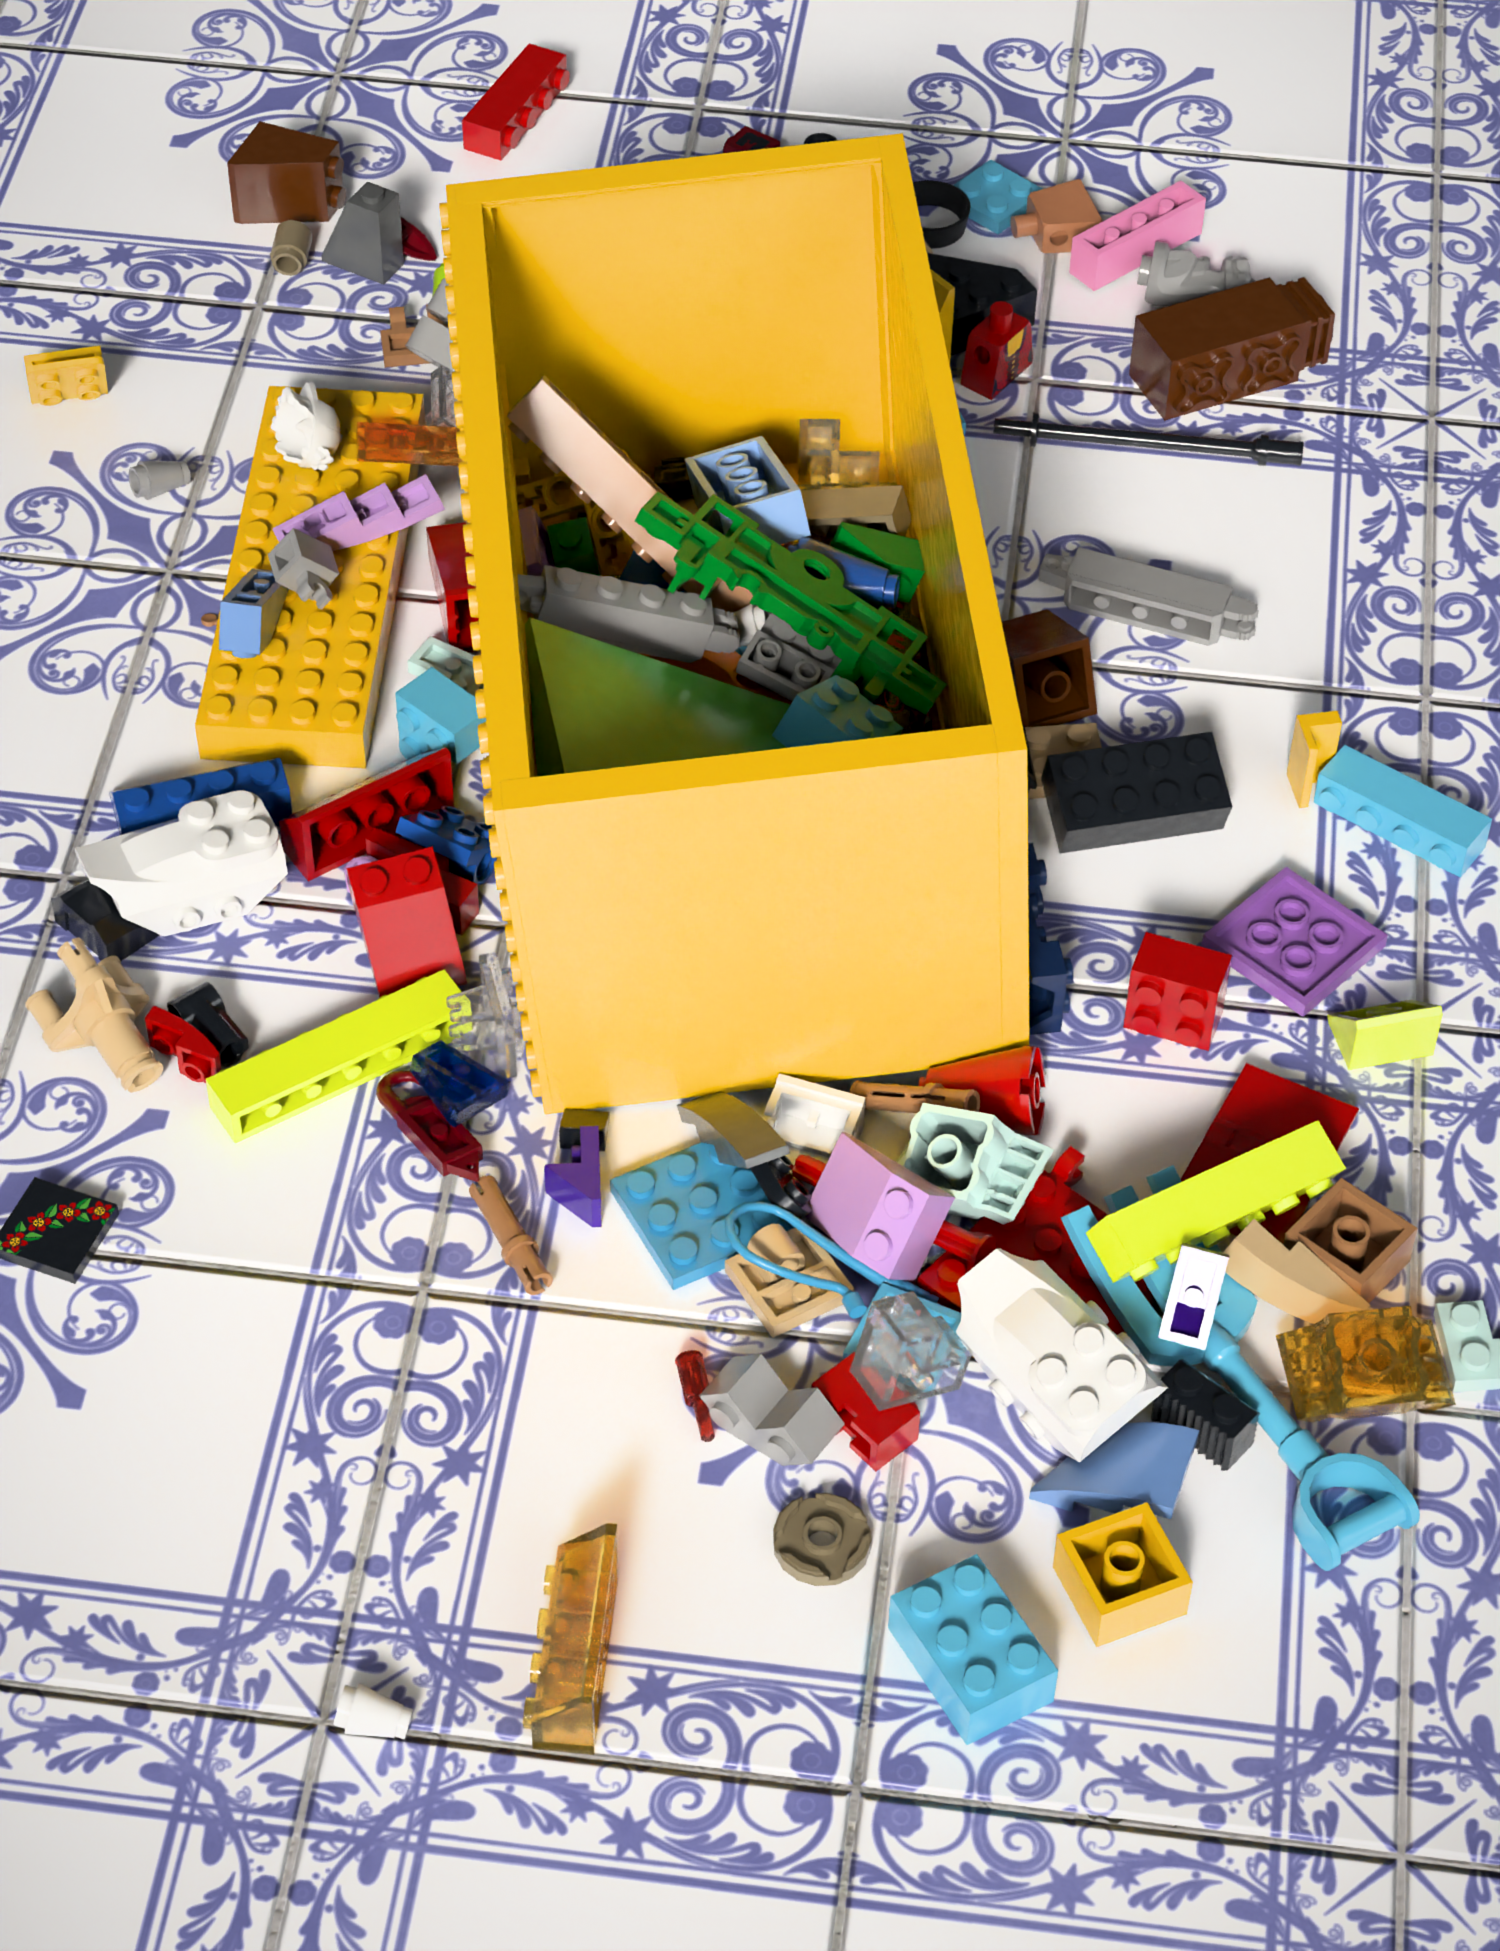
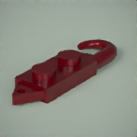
[376,1070,483,1182]

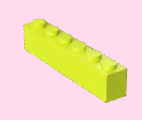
[206,969,473,1143]
[1086,1120,1346,1283]

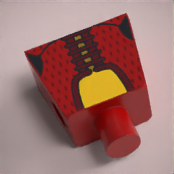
[960,301,1033,400]

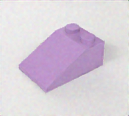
[806,1132,955,1281]

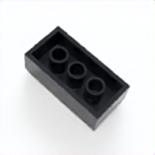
[1041,732,1233,854]

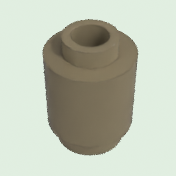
[270,220,313,276]

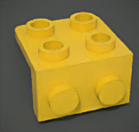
[24,345,108,406]

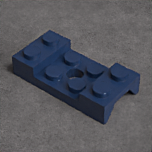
[1028,842,1073,1035]

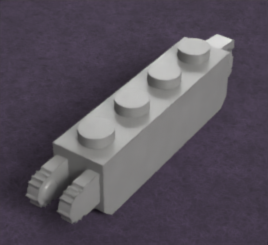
[1038,547,1259,646]
[518,565,741,663]

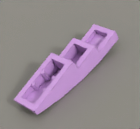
[272,474,445,552]

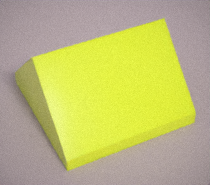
[1327,1000,1443,1070]

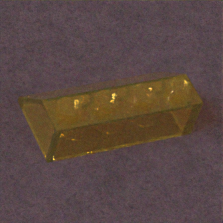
[523,1523,619,1755]

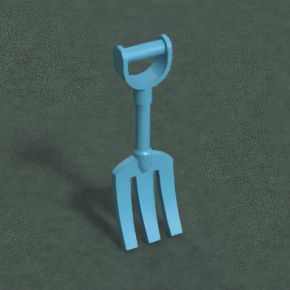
[1061,1165,1420,1571]

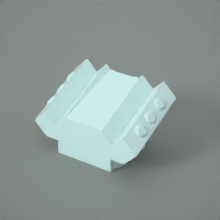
[896,1103,1054,1225]

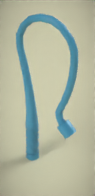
[725,1202,939,1319]

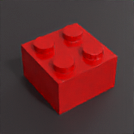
[1123,932,1232,1051]

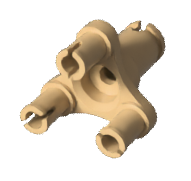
[25,938,163,1093]

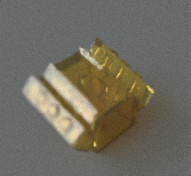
[1275,1306,1456,1423]

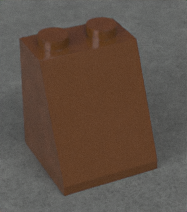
[227,121,346,224]
[1002,609,1097,727]

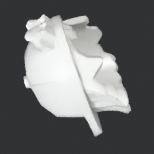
[271,382,342,471]

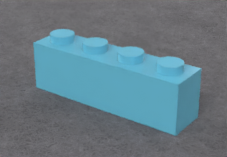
[1313,745,1492,878]

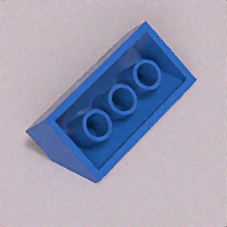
[109,758,292,835]

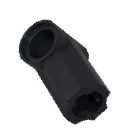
[167,982,249,1067]

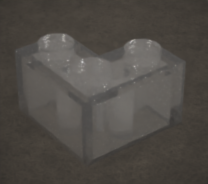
[798,419,879,490]
[850,1291,972,1411]

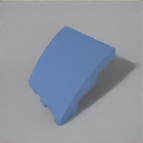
[1029,1422,1199,1519]

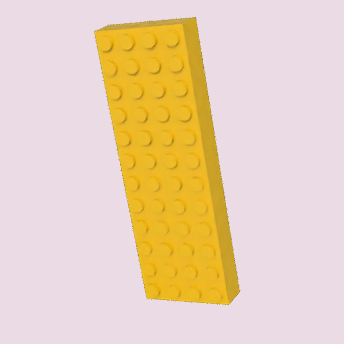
[195,386,426,768]

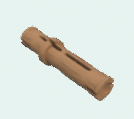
[849,1080,980,1113]
[469,1175,553,1295]

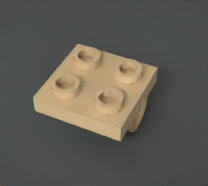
[725,1224,854,1338]

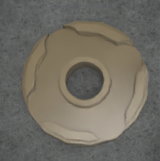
[773,1493,872,1586]

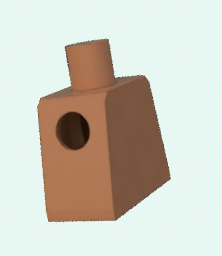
[1010,179,1103,254]

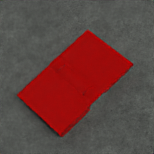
[1181,1063,1359,1244]

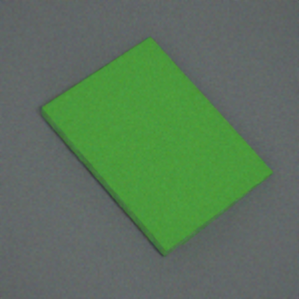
[525,617,790,777]

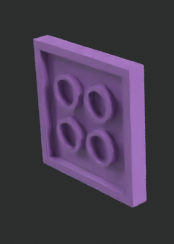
[1201,867,1388,1017]

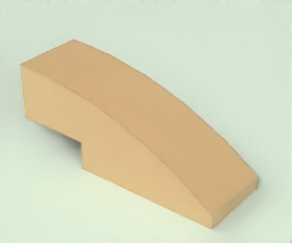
[1223,1219,1371,1334]

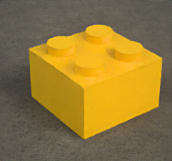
[1053,1502,1193,1647]

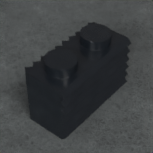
[1151,1359,1260,1471]

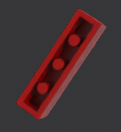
[462,43,570,161]

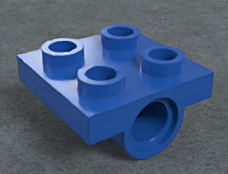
[396,805,497,886]

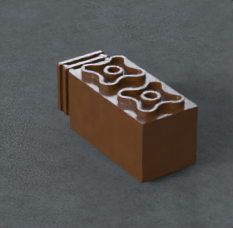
[1129,277,1335,421]

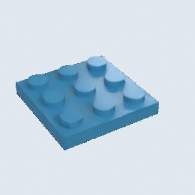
[610,1142,795,1290]

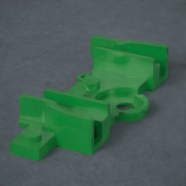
[635,491,947,715]

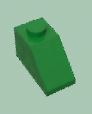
[546,517,602,576]
[830,522,925,603]

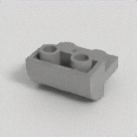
[736,613,842,702]

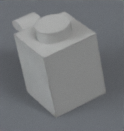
[268,528,339,610]

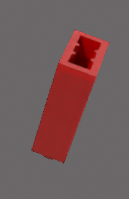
[426,522,481,653]

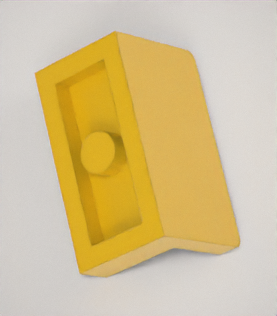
[1286,710,1342,808]

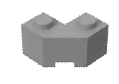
[699,1354,845,1466]

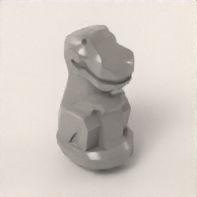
[1137,241,1255,306]

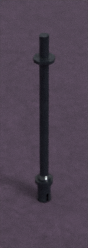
[993,412,1304,466]

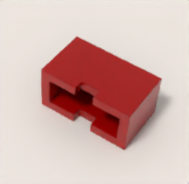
[811,1352,920,1472]

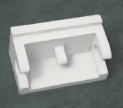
[764,1074,866,1158]

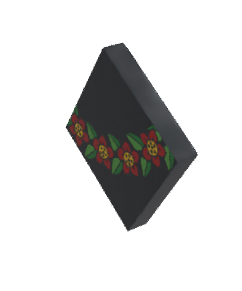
[0,1177,119,1284]

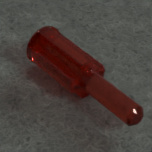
[675,1350,715,1442]

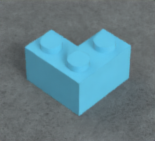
[395,667,486,764]

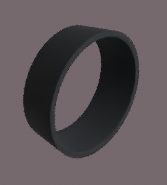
[913,180,971,249]

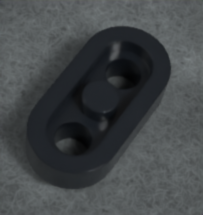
[750,1155,812,1220]

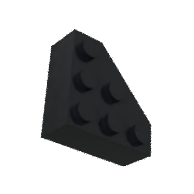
[927,253,1037,356]

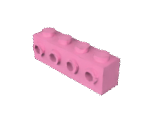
[1069,180,1206,291]

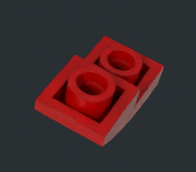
[145,1006,222,1083]

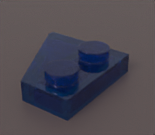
[410,1040,510,1127]

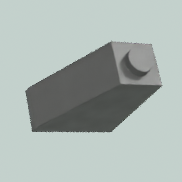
[322,182,404,285]

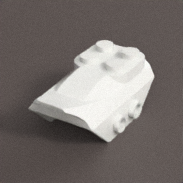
[73,790,288,937]
[956,1248,1168,1463]

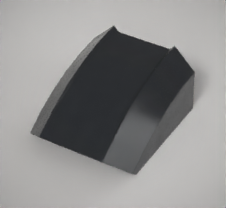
[51,880,160,961]

